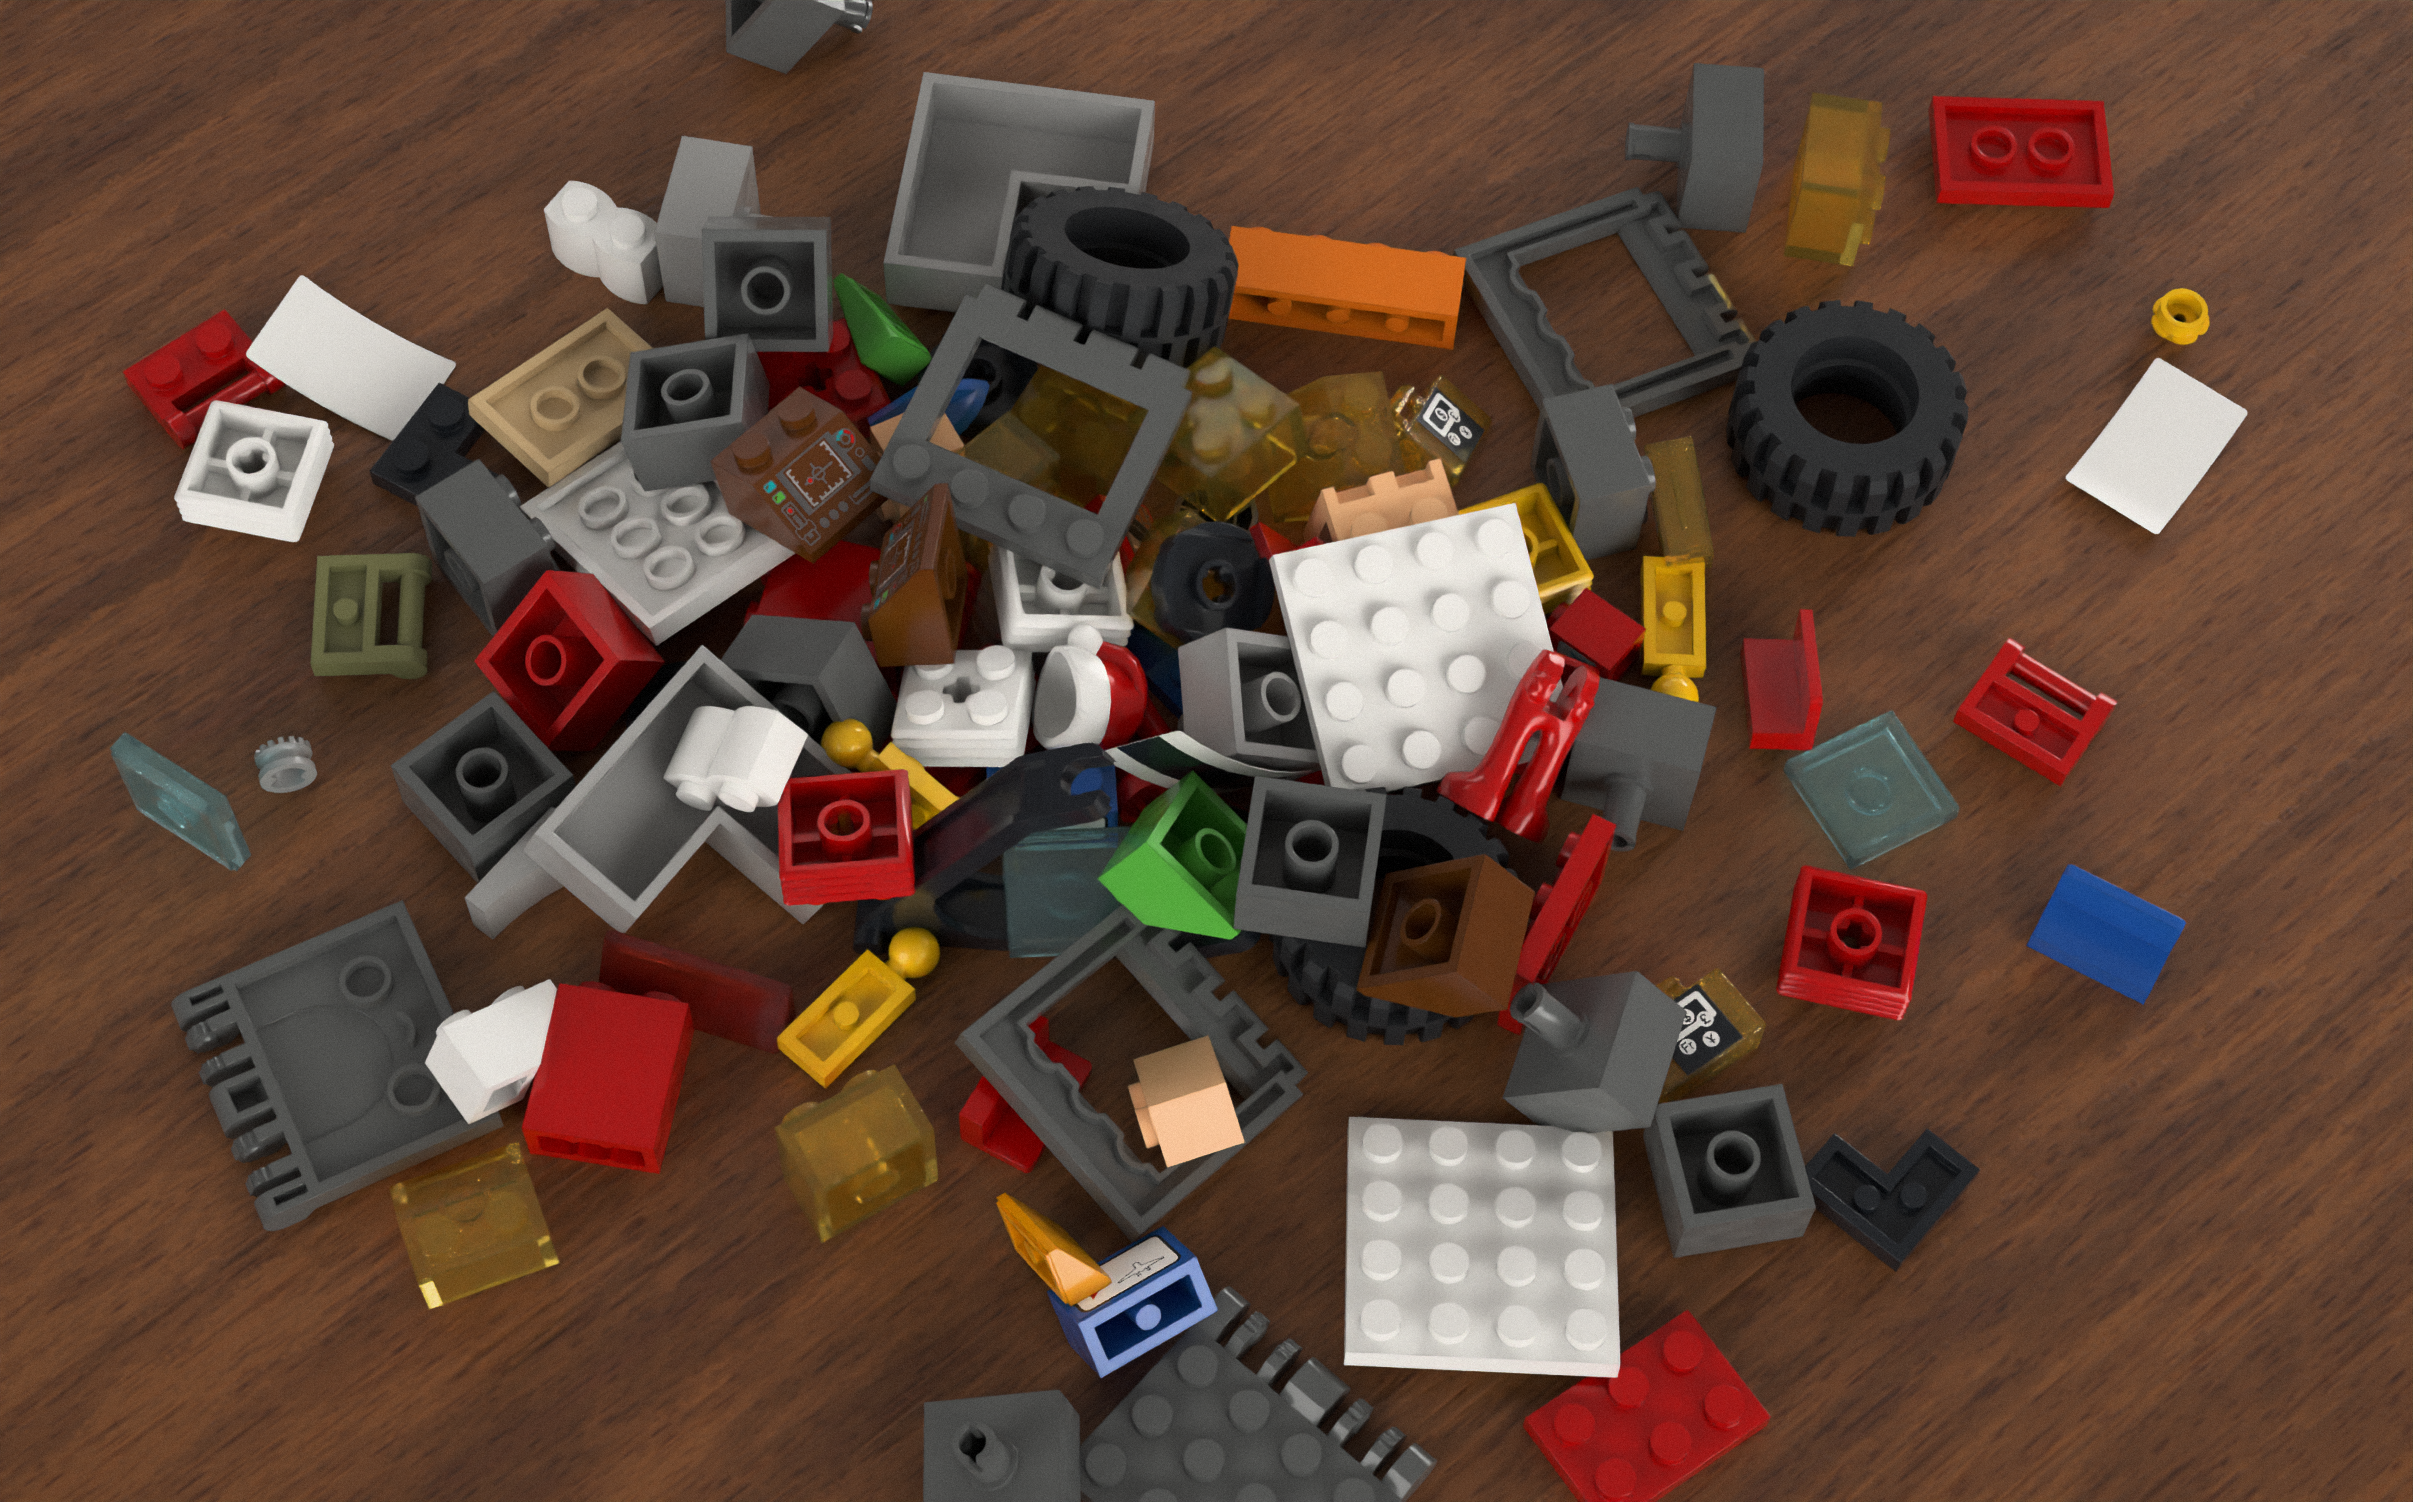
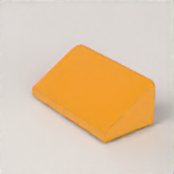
[996,1193,1112,1306]

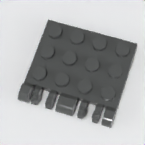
[171,900,504,1231]
[1080,1286,1437,1502]

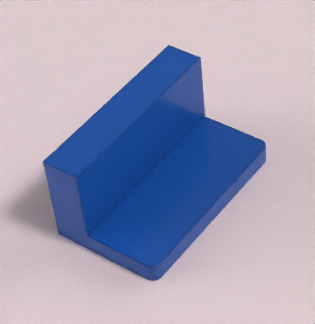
[2026,864,2186,1005]

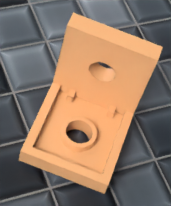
[1302,458,1459,543]

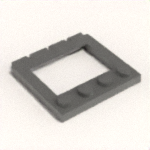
[1453,187,1756,418]
[869,283,1192,590]
[955,904,1309,1243]

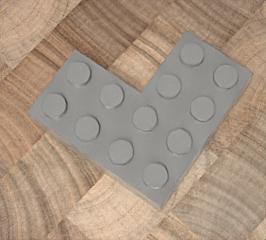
[883,72,1155,312]
[523,645,852,936]

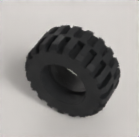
[1001,186,1239,374]
[1726,300,1969,537]
[1269,787,1517,1045]

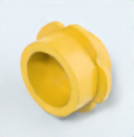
[2151,288,2210,345]

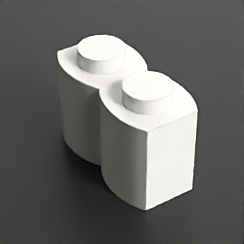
[544,181,663,304]
[663,706,808,812]

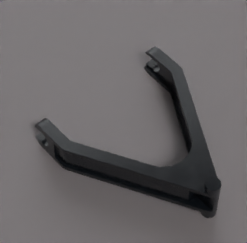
[852,743,1261,959]

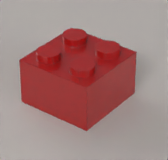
[474,570,665,751]

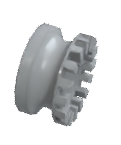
[254,736,317,793]

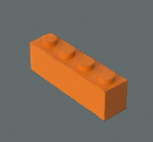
[1228,226,1466,350]

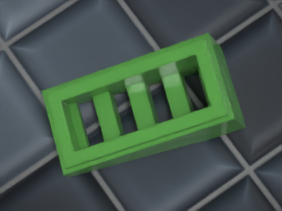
[833,273,932,386]

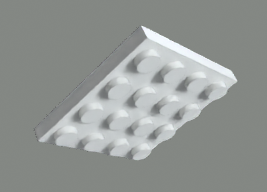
[519,441,795,646]
[1269,503,1574,794]
[1344,1117,1620,1378]

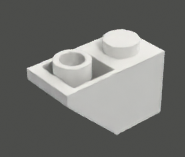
[425,979,557,1124]

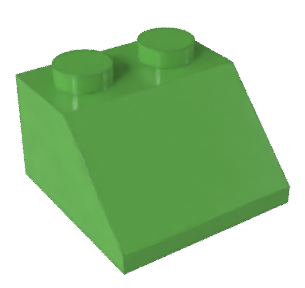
[1098,770,1247,940]

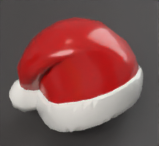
[1031,624,1148,750]

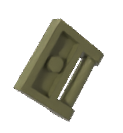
[310,553,432,679]

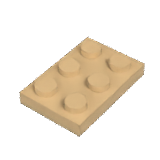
[468,308,653,488]

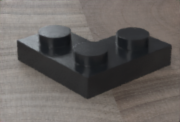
[370,383,499,507]
[1805,1129,1980,1272]

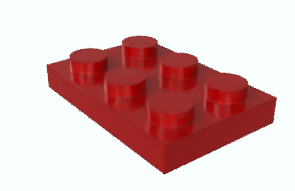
[1928,96,2114,208]
[1497,814,1617,1036]
[1523,1309,1771,1502]

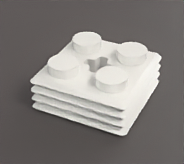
[174,400,334,542]
[988,544,1134,653]
[891,645,1036,767]

